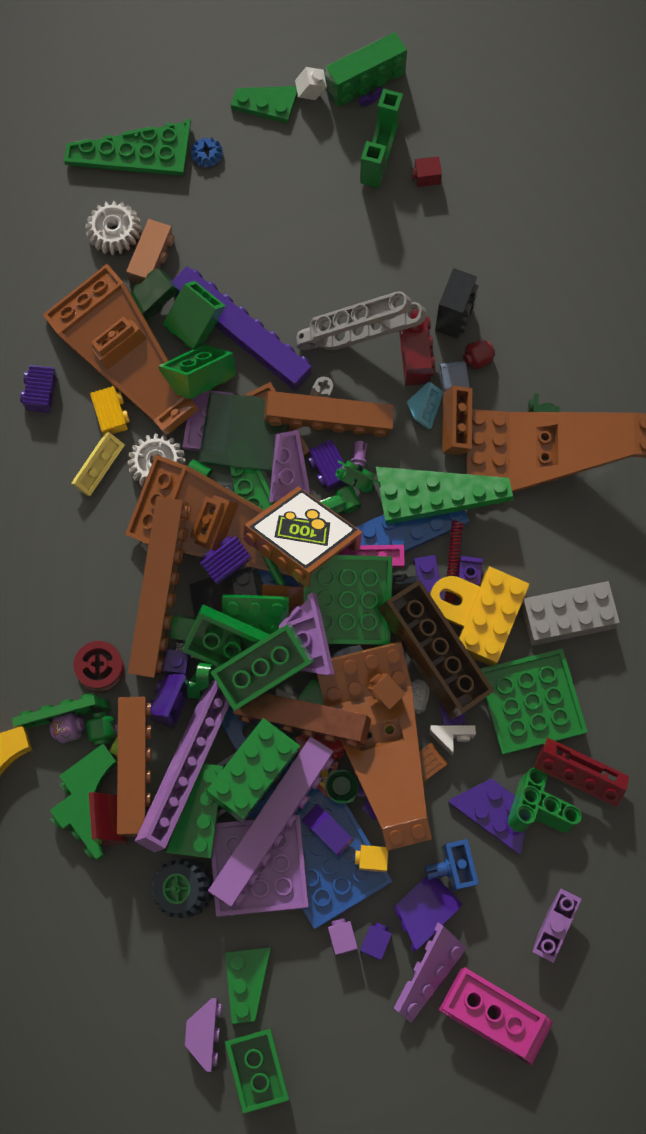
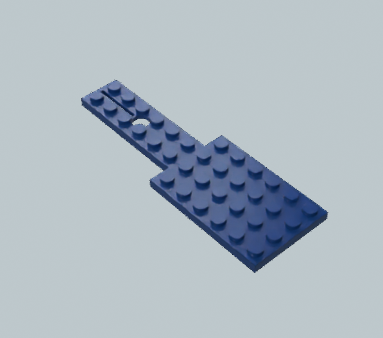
[212,678,393,930]

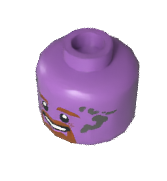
[50,712,85,743]

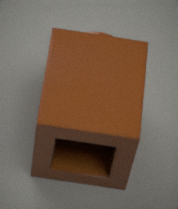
[367,673,406,710]

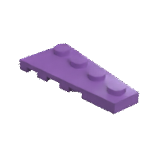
[394,923,467,1023]

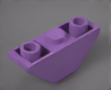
[532,889,582,963]
[185,998,222,1072]

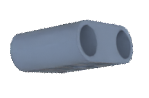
[440,361,470,392]

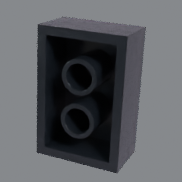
[435,268,479,339]

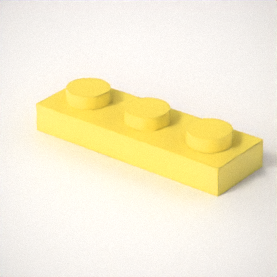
[71,432,125,496]

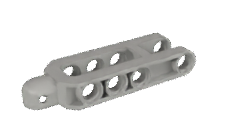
[296,291,426,350]

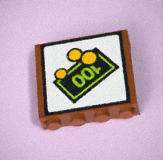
[243,486,362,587]

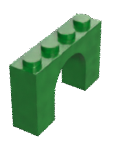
[360,89,403,188]

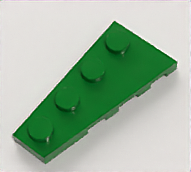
[165,764,224,859]

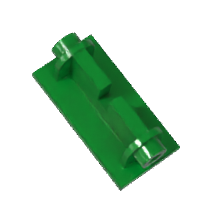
[335,460,380,493]

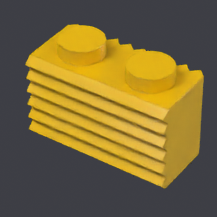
[90,386,130,435]

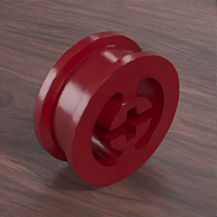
[73,641,124,692]

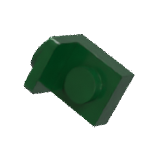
[528,393,559,412]

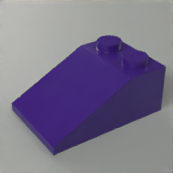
[149,674,189,729]

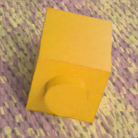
[355,845,388,873]

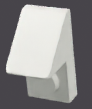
[429,726,476,755]

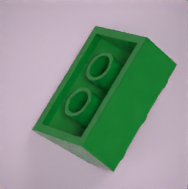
[158,344,236,399]

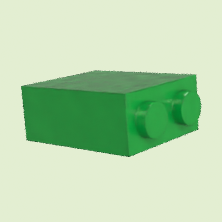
[163,281,226,349]

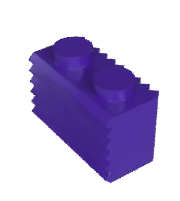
[20,365,57,413]
[307,439,345,491]
[201,536,253,585]

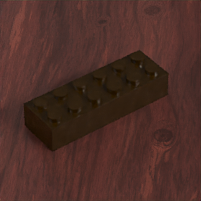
[377,580,494,719]

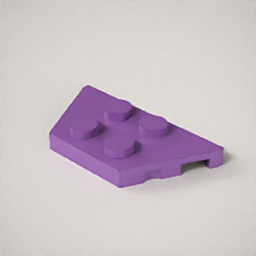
[279,592,334,676]

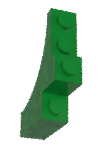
[50,744,118,861]

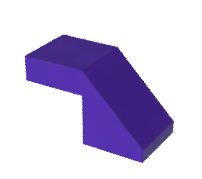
[301,804,354,856]

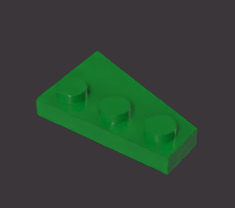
[225,947,271,1024]

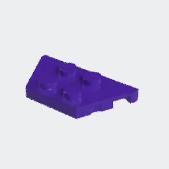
[448,778,525,855]

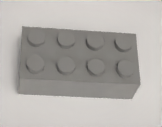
[521,581,620,646]

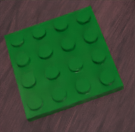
[303,555,392,645]
[480,648,588,756]

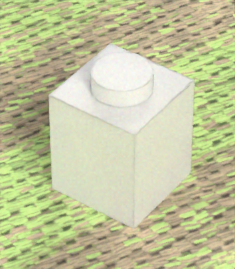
[295,67,327,100]

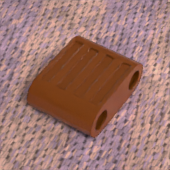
[419,743,448,784]

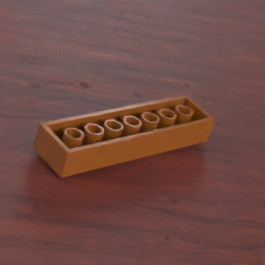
[128,496,191,678]

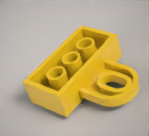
[430,566,529,666]

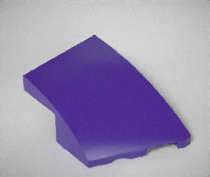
[394,871,463,952]

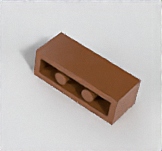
[442,385,472,456]

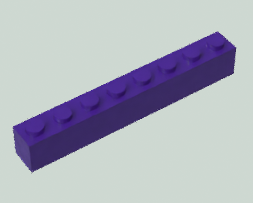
[173,266,311,391]

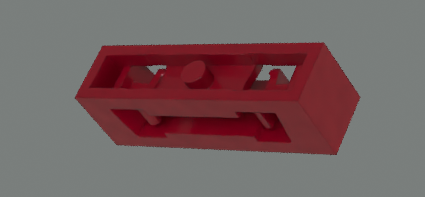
[534,737,629,807]

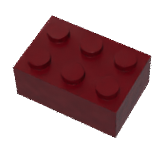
[399,310,435,386]

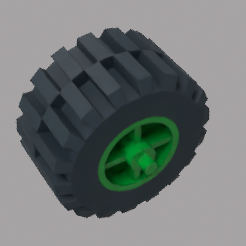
[151,859,214,918]

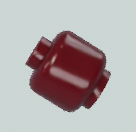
[463,339,496,369]

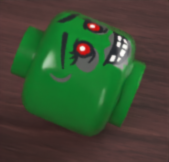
[86,712,116,746]

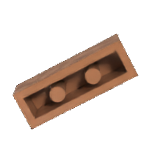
[126,219,175,284]

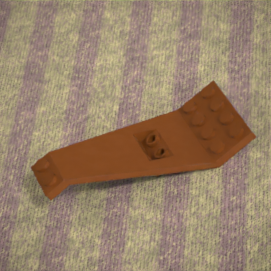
[43,264,199,436]
[465,409,646,493]
[125,455,293,577]
[316,641,432,851]

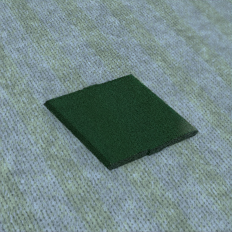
[198,393,289,472]

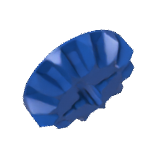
[191,136,223,167]

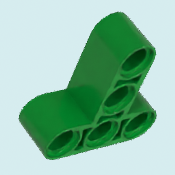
[508,768,582,833]

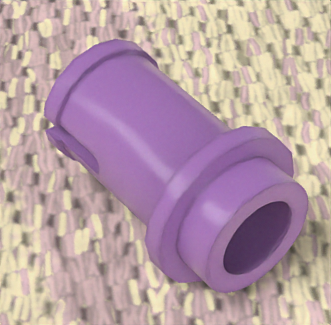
[350,441,368,470]

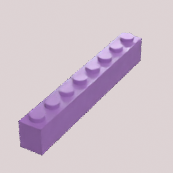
[135,680,230,852]
[208,736,335,908]

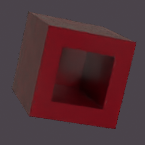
[411,156,442,187]

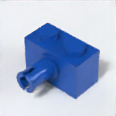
[425,839,479,892]

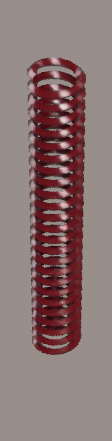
[444,519,464,605]

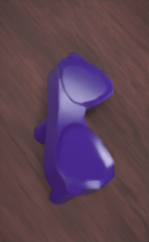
[358,87,383,106]

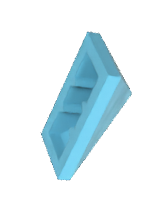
[407,382,444,429]

